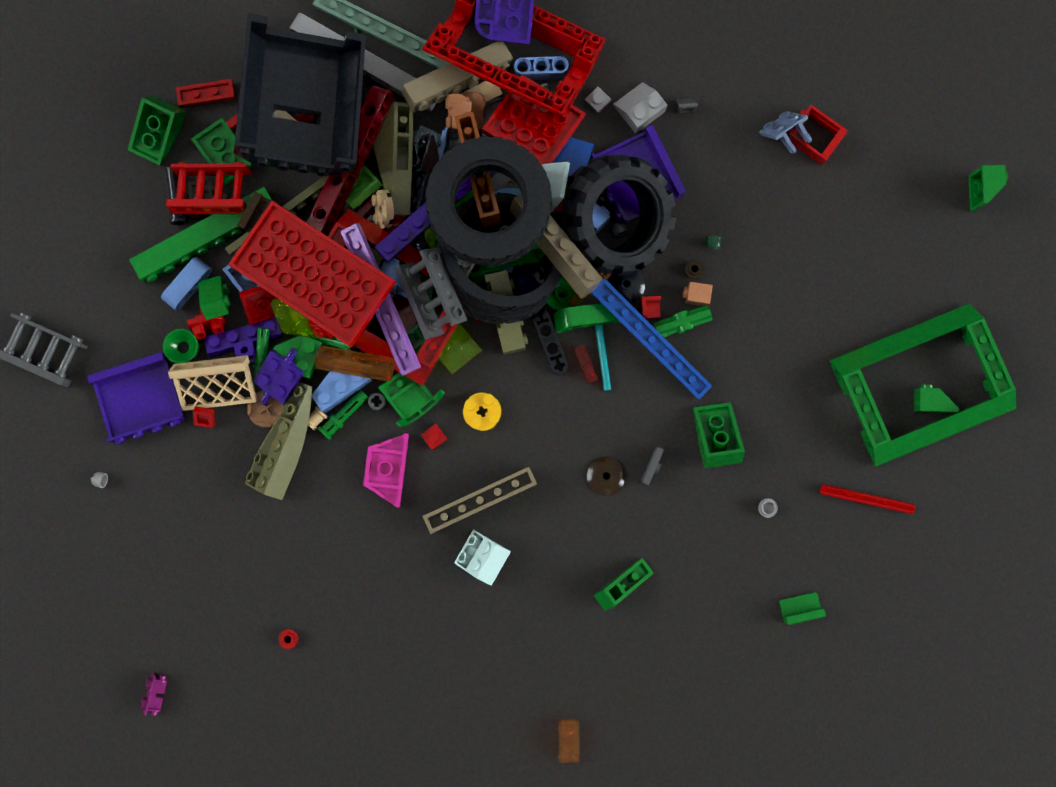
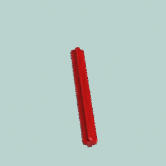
[820,484,915,514]

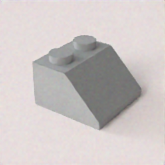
[613,82,667,134]

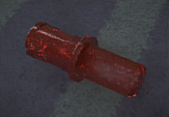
[575,345,598,384]

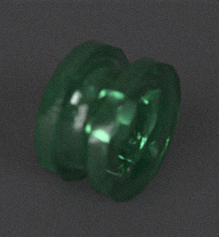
[705,235,723,249]

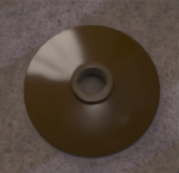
[587,457,625,495]

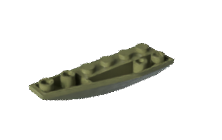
[373,102,413,217]
[245,382,312,500]

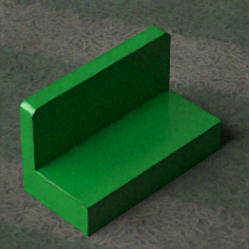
[779,592,826,625]

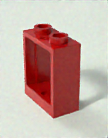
[787,105,848,165]

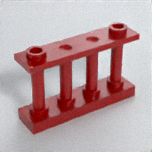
[166,162,251,214]

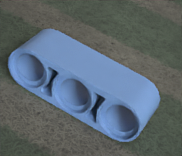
[514,56,569,80]
[161,257,212,311]

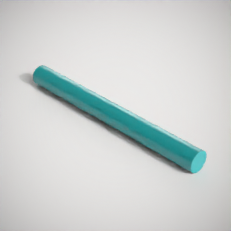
[595,325,611,391]

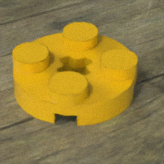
[463,392,501,431]

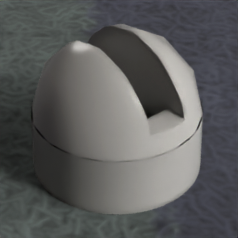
[91,472,108,488]

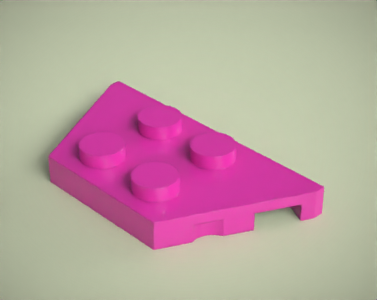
[363,433,409,508]

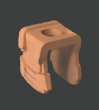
[445,92,486,130]

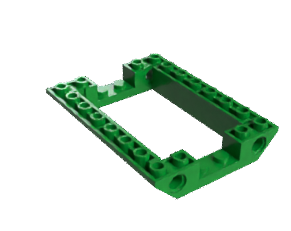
[829,304,1016,467]

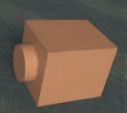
[683,282,713,306]

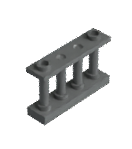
[395,247,467,341]
[0,312,88,387]

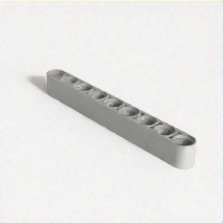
[289,13,436,112]

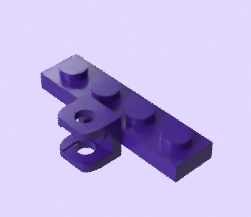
[204,317,283,364]

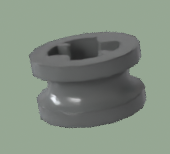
[368,393,386,411]

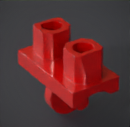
[187,308,227,340]

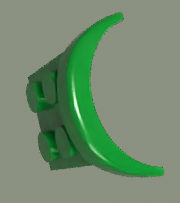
[378,373,445,427]

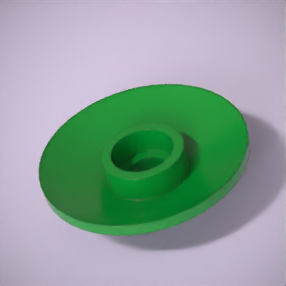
[547,276,581,310]

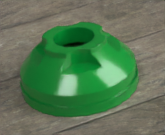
[163,329,199,364]

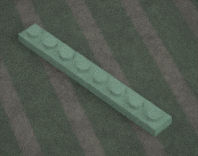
[312,0,449,69]

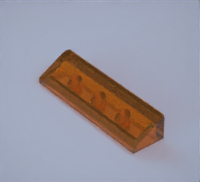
[315,345,395,381]

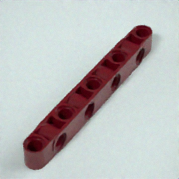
[307,86,394,236]

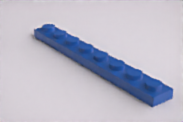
[591,278,712,400]

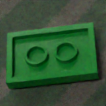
[191,118,255,185]

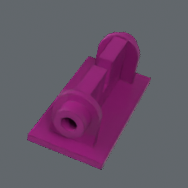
[140,672,168,716]

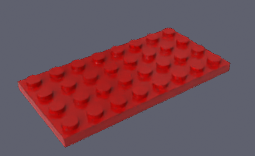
[228,201,396,348]

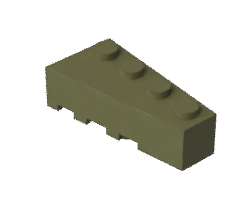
[484,270,528,355]

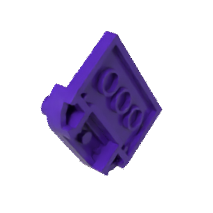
[475,0,534,45]

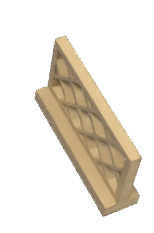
[168,355,257,411]

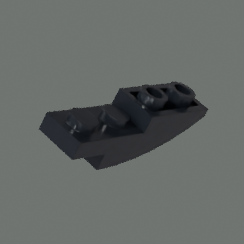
[410,134,439,213]

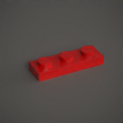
[176,79,236,108]

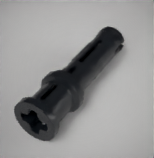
[165,167,187,225]

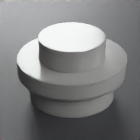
[758,498,778,518]

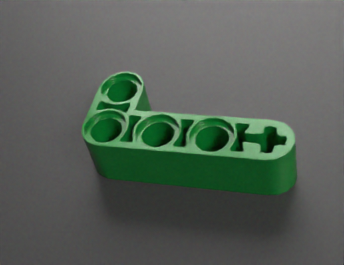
[553,301,629,333]

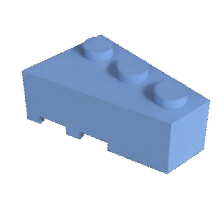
[312,348,373,413]

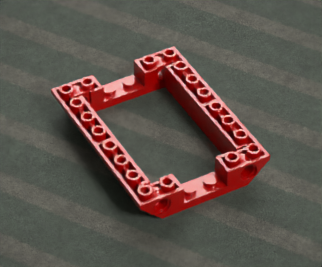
[422,0,606,117]
[289,209,481,386]

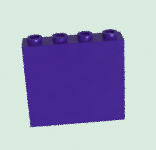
[590,125,686,224]
[87,352,186,445]

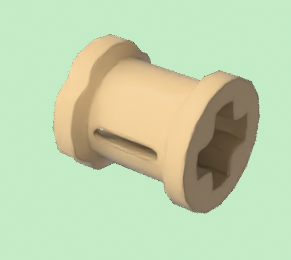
[308,405,329,431]

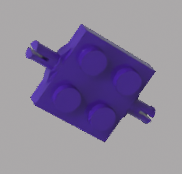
[253,348,304,405]

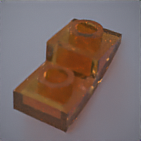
[558,719,580,763]

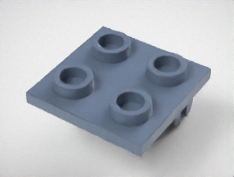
[759,111,812,154]

